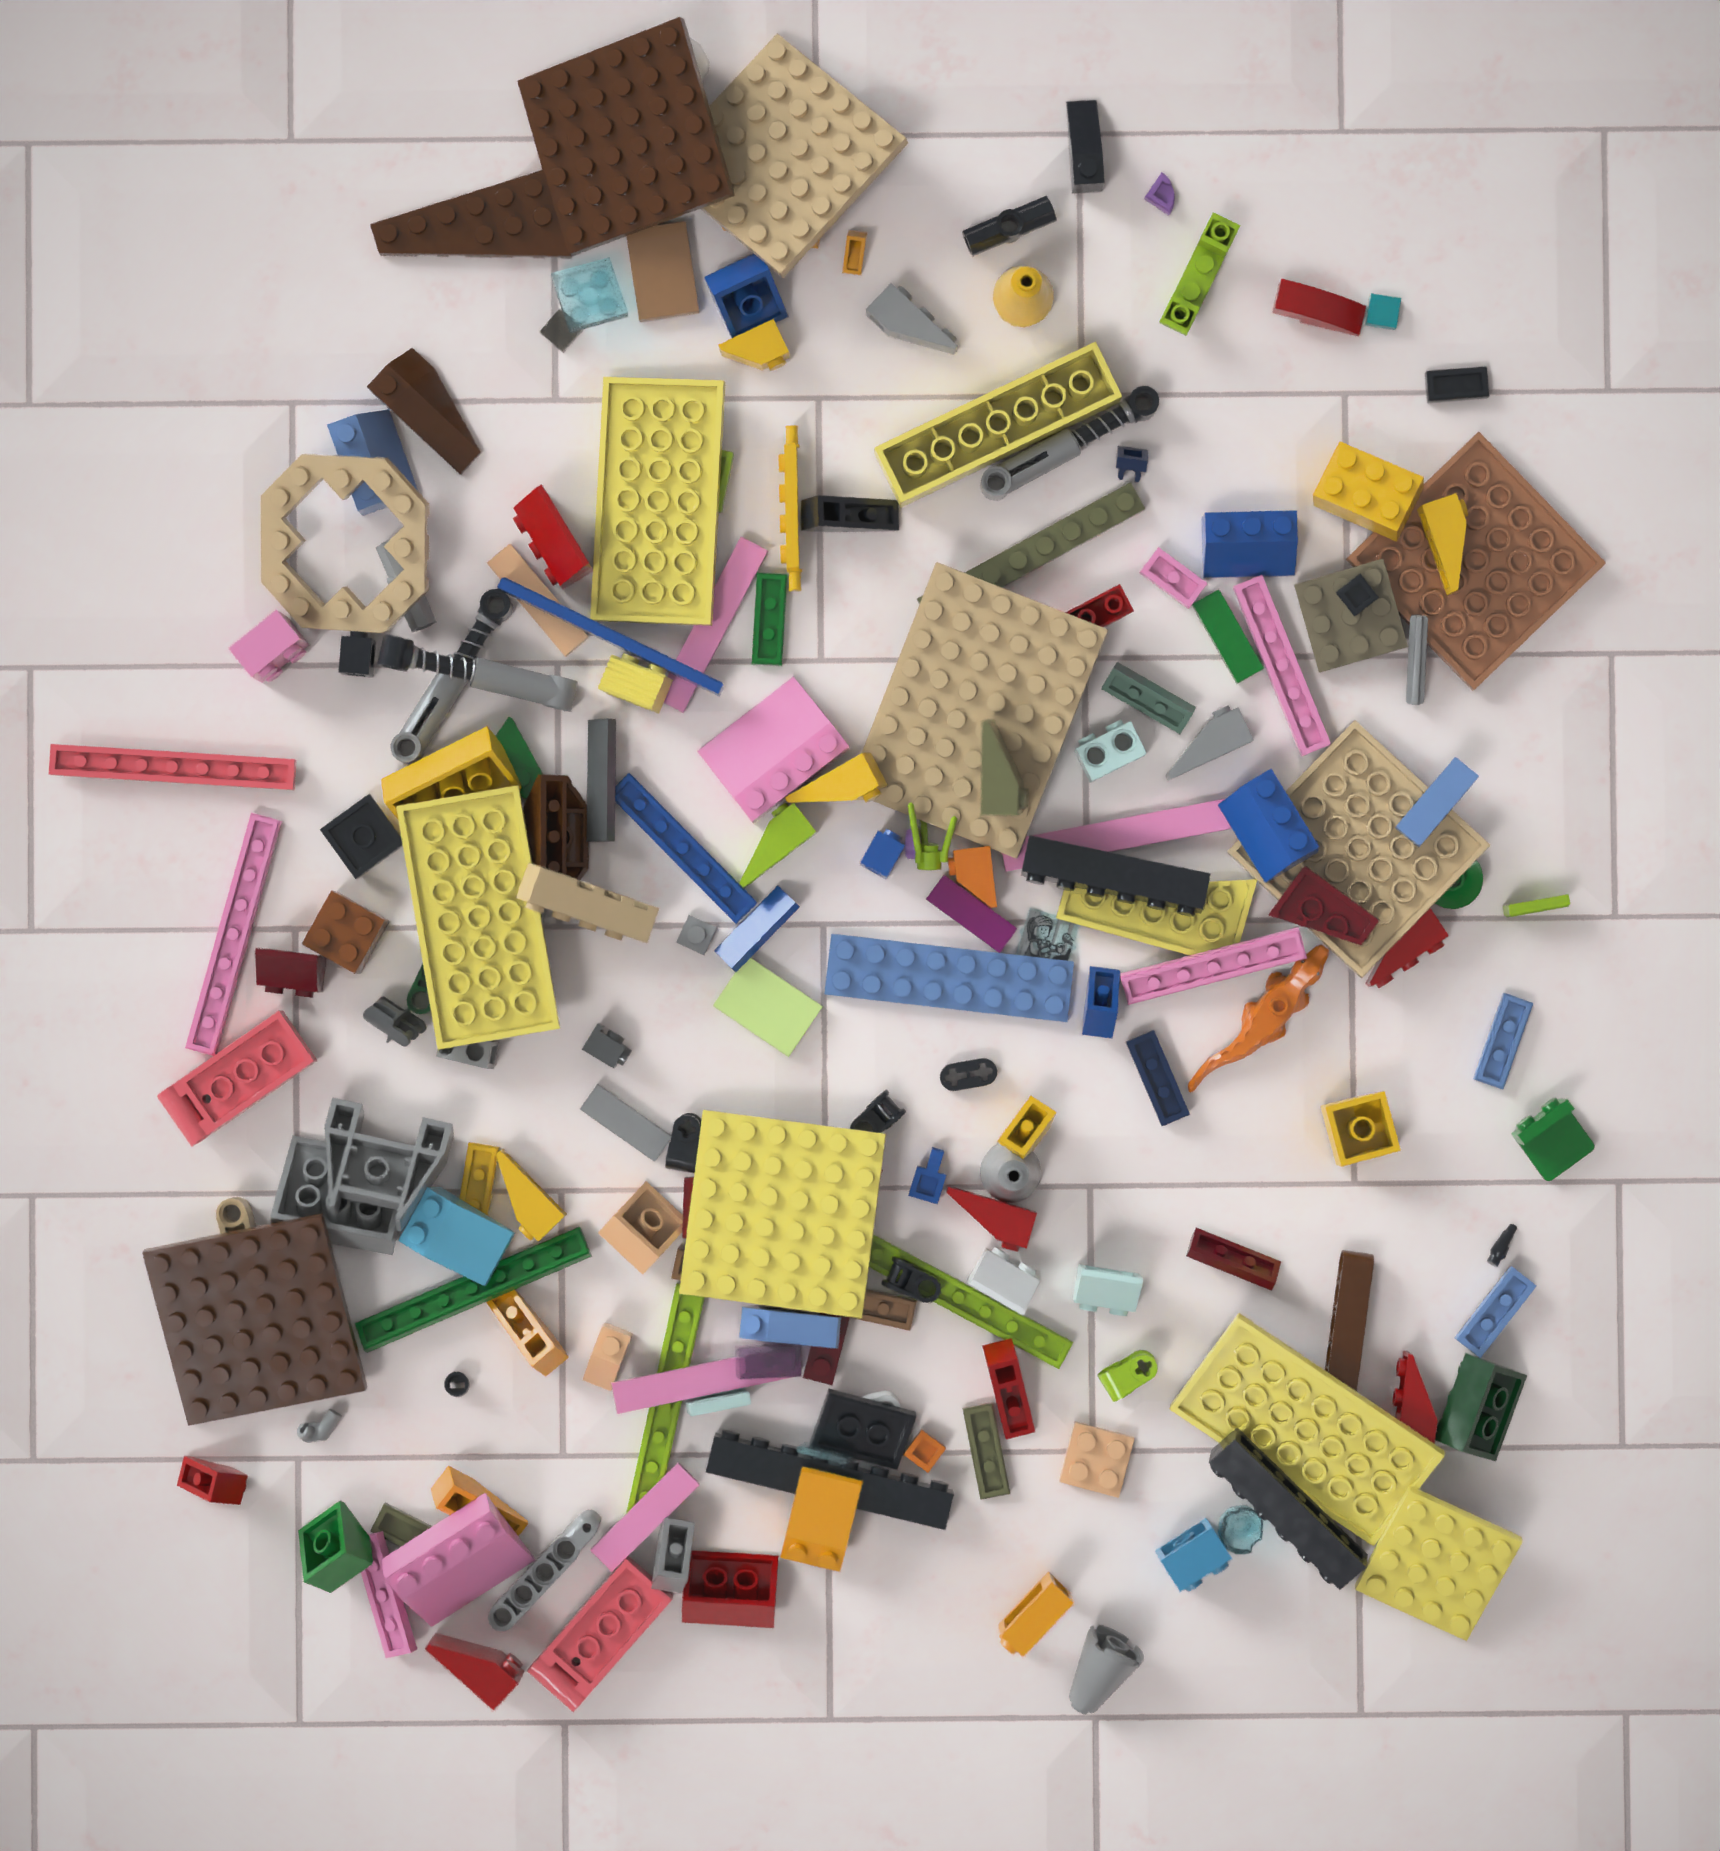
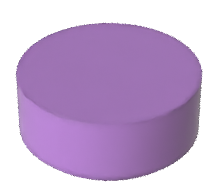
[905,829,920,859]

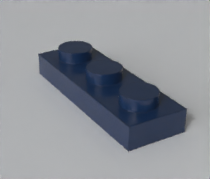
[1125,1030,1190,1126]

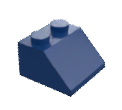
[704,254,788,339]

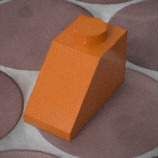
[948,846,997,908]

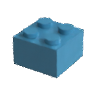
[1155,1518,1232,1592]

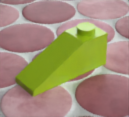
[740,802,816,888]

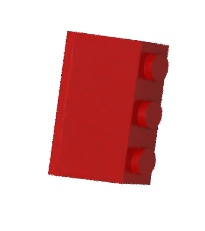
[512,484,593,590]
[682,1550,779,1628]

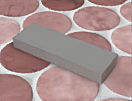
[580,1084,671,1162]

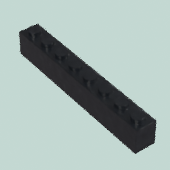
[706,1430,954,1530]

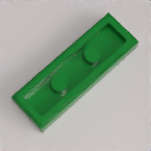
[752,573,787,666]
[1192,589,1264,684]

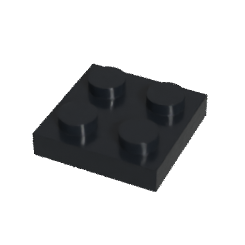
[320,794,403,879]

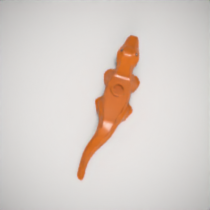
[1188,945,1329,1092]

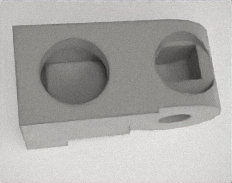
[436,1040,499,1069]

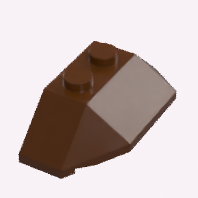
[523,774,589,881]

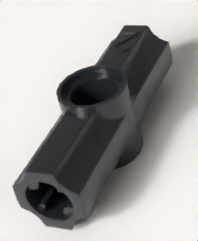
[962,195,1057,257]

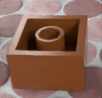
[302,890,390,974]

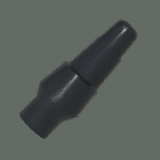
[1487,1224,1517,1267]

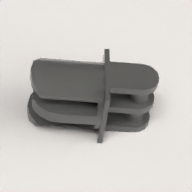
[363,996,427,1047]

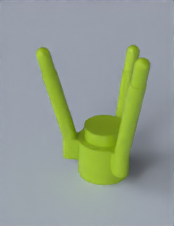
[908,803,957,871]

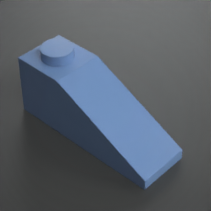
[739,1305,841,1348]

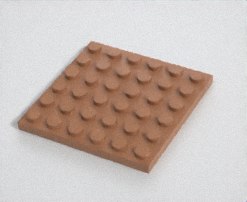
[1346,432,1606,691]

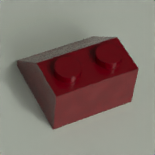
[255,948,327,998]

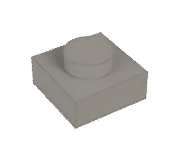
[676,915,717,955]

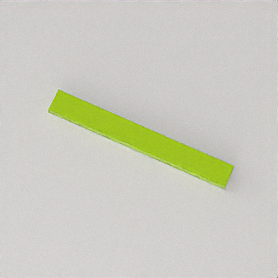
[869,1234,1073,1369]
[626,1283,705,1513]

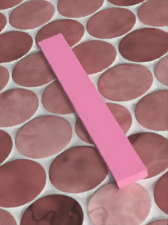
[1002,799,1232,872]
[185,813,282,1056]

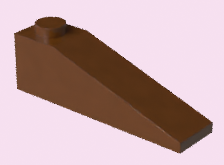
[366,348,481,475]

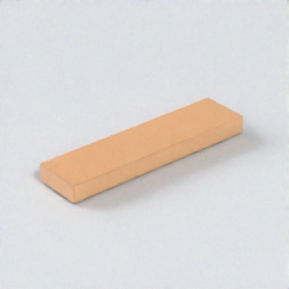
[487,544,589,657]

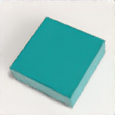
[1365,293,1401,330]

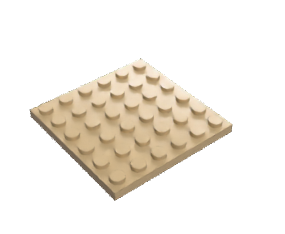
[701,34,908,278]
[1227,720,1490,979]

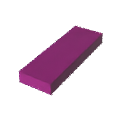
[926,875,1018,953]

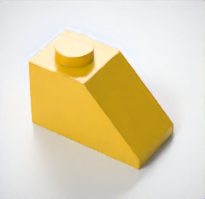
[718,319,790,371]
[997,1096,1056,1159]

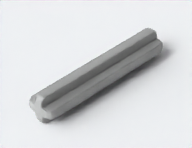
[1406,614,1428,705]

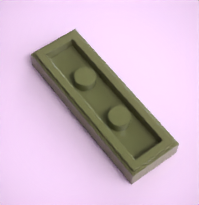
[962,1402,1010,1500]

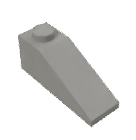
[1165,705,1254,781]

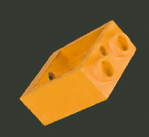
[998,1571,1074,1657]

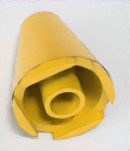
[993,266,1054,327]

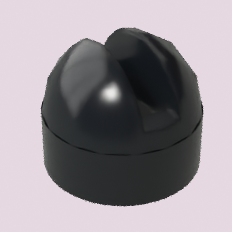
[444,1372,470,1397]

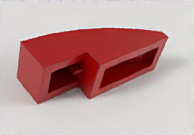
[1272,279,1366,337]

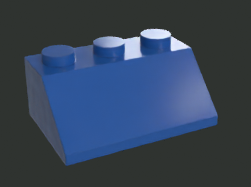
[1201,510,1298,578]
[1218,769,1319,884]

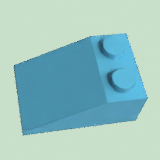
[398,1186,515,1286]

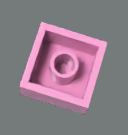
[228,610,309,683]

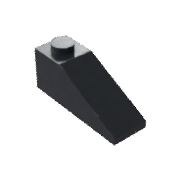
[1066,100,1105,193]
[801,495,899,532]

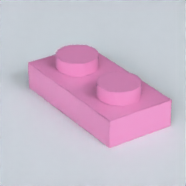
[1140,547,1207,609]

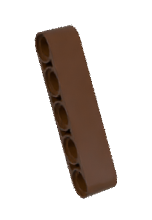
[1325,1250,1374,1392]

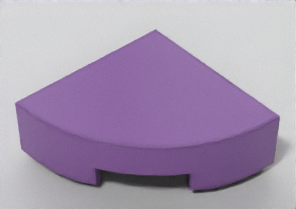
[1144,172,1175,216]

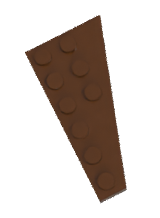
[370,170,572,259]

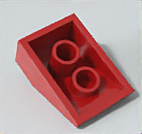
[425,1633,525,1711]

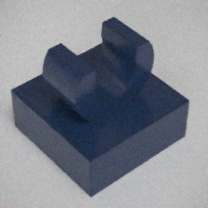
[1116,446,1148,482]

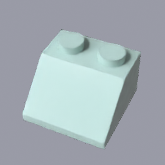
[1073,1264,1144,1316]

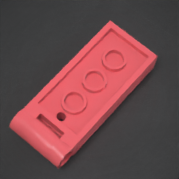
[157,1011,318,1147]
[527,1556,673,1712]

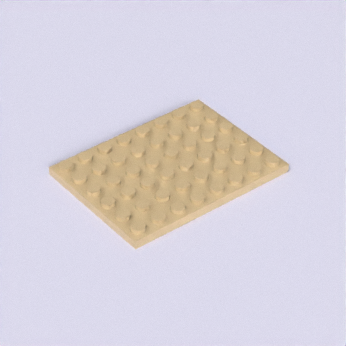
[862,562,1108,859]

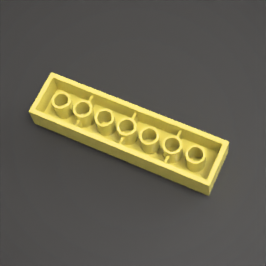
[874,341,1122,508]

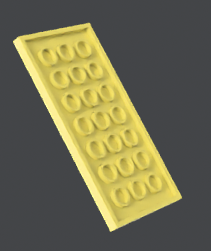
[590,377,726,626]
[396,785,560,1050]
[1169,1313,1445,1546]

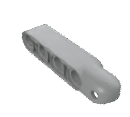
[488,1510,602,1632]

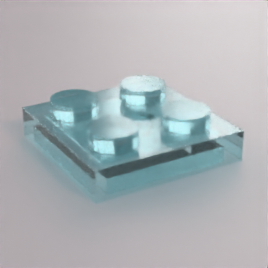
[551,257,628,333]

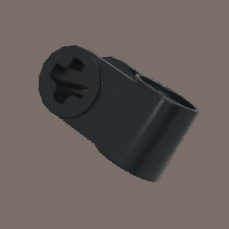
[850,1089,906,1133]
[665,1113,702,1174]
[881,1256,942,1303]

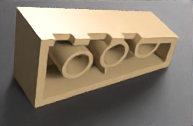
[516,863,659,943]

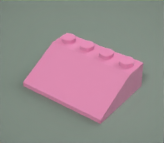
[697,677,849,824]
[381,1493,535,1627]

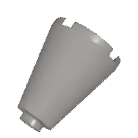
[980,1144,1041,1203]
[1069,1625,1144,1714]

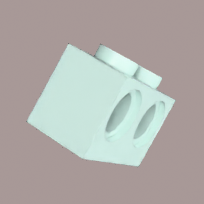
[1074,719,1147,783]

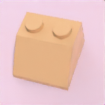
[598,1181,683,1274]

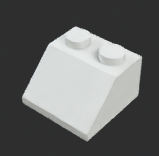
[967,1247,1040,1315]

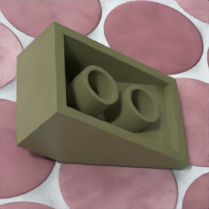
[981,719,1029,816]

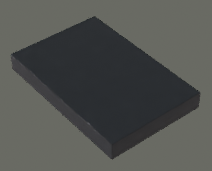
[809,1388,917,1470]

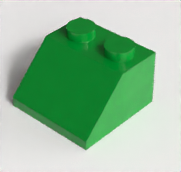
[298,1501,373,1593]

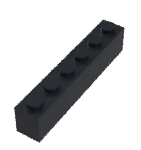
[1021,835,1211,917]
[1209,1427,1368,1590]

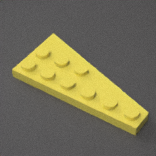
[1055,879,1257,956]

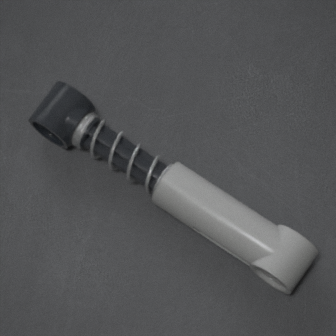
[980,386,1160,501]
[391,589,513,764]
[377,634,578,712]

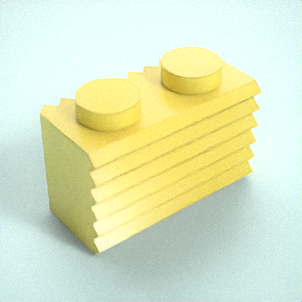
[598,653,673,714]

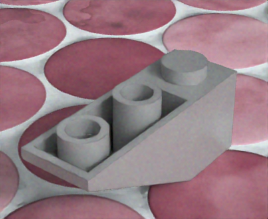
[866,283,958,355]

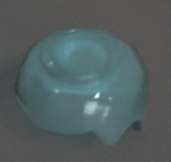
[1217,1504,1263,1555]

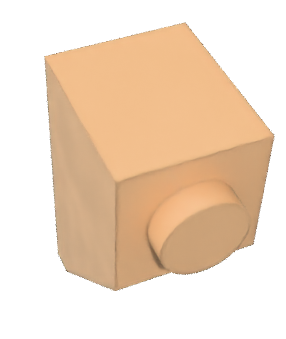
[583,1323,633,1391]

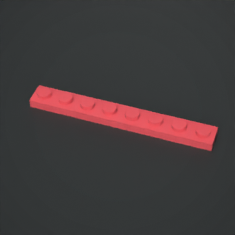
[49,744,297,790]

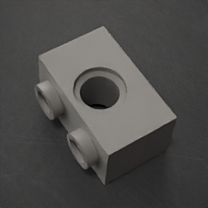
[651,1517,695,1594]

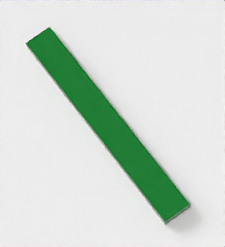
[355,1227,592,1353]

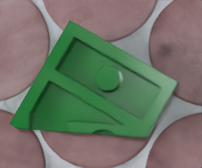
[496,717,544,800]

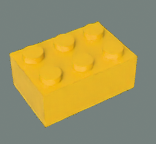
[1313,441,1424,542]

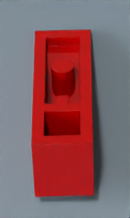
[946,1186,1037,1252]
[982,1338,1035,1440]

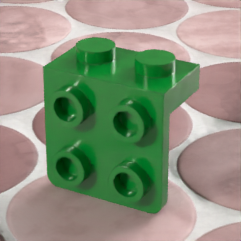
[1511,1097,1595,1181]

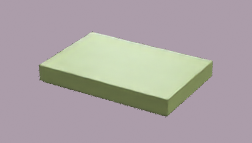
[713,958,823,1057]

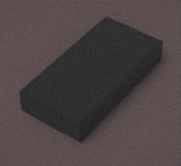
[1424,366,1489,403]

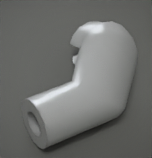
[297,1409,342,1443]

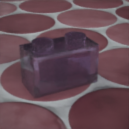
[735,1344,802,1379]

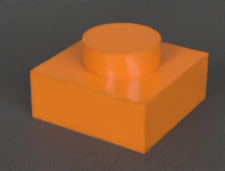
[903,1429,946,1473]

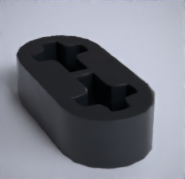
[940,1058,997,1091]

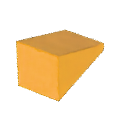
[842,230,867,275]

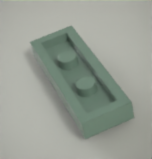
[1101,662,1196,734]

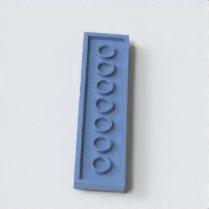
[824,934,1074,1022]

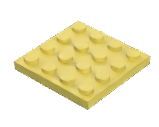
[1355,1485,1523,1641]

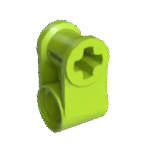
[1097,1350,1158,1402]

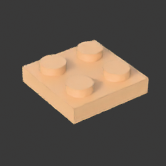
[1059,1421,1135,1498]

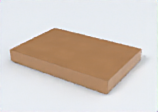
[626,221,700,322]

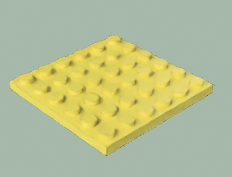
[679,1110,886,1318]

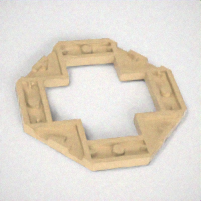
[261,454,429,633]

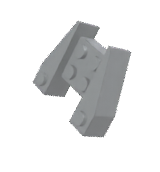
[324,1098,454,1231]

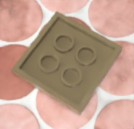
[1294,559,1408,673]

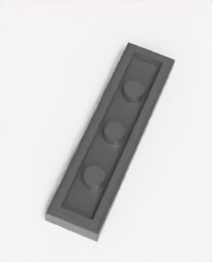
[586,718,616,842]

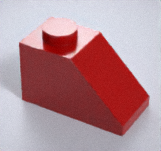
[177,1456,248,1505]

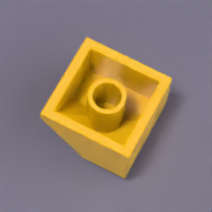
[1320,1091,1401,1167]

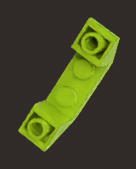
[1159,212,1241,336]

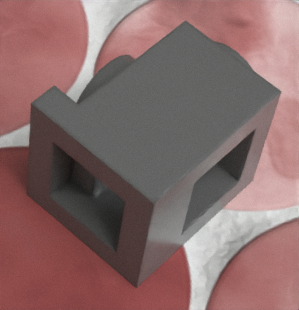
[582,1023,632,1068]

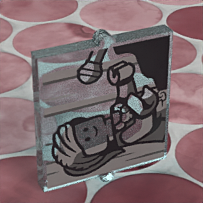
[1015,908,1080,961]

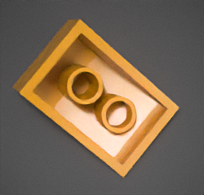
[780,1467,863,1572]

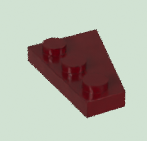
[1268,865,1380,945]

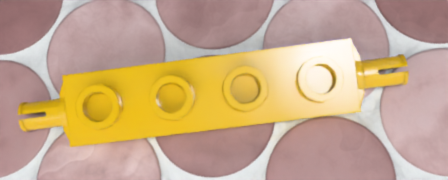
[778,425,802,591]

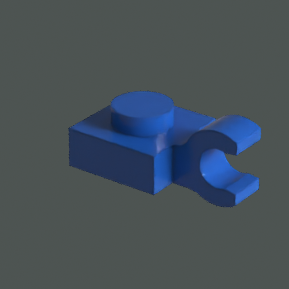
[908,1147,947,1205]

